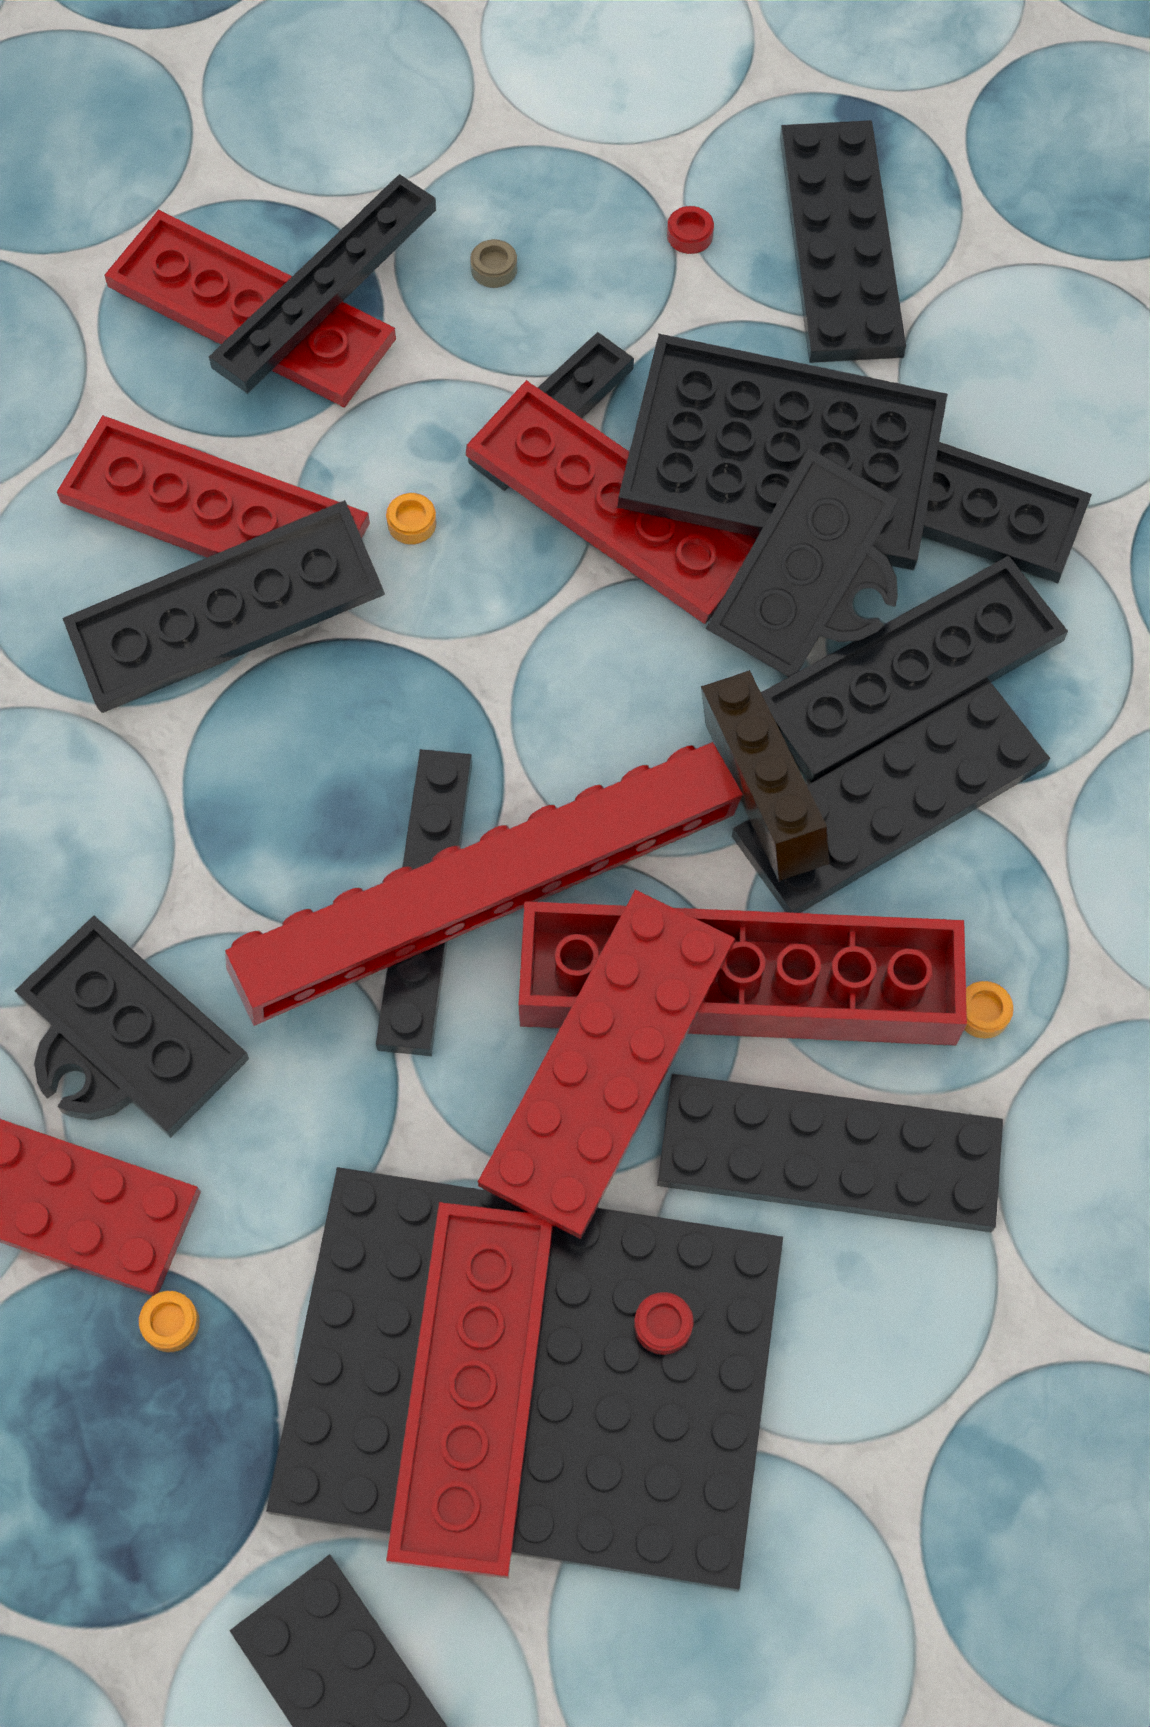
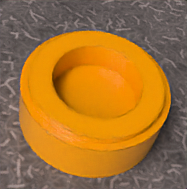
[386,493,437,544]
[964,981,1013,1039]
[139,1291,200,1352]

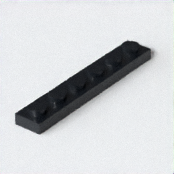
[209,174,436,394]
[376,749,472,1056]

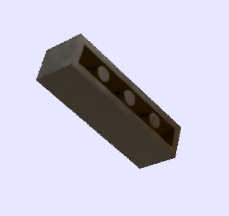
[701,670,829,881]

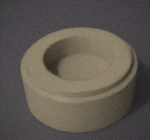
[470,239,517,288]

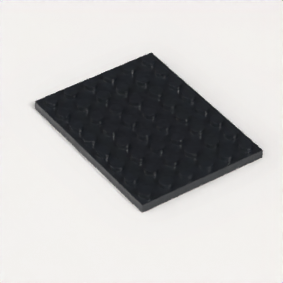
[266,1167,783,1592]

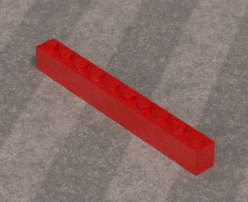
[225,742,743,1026]

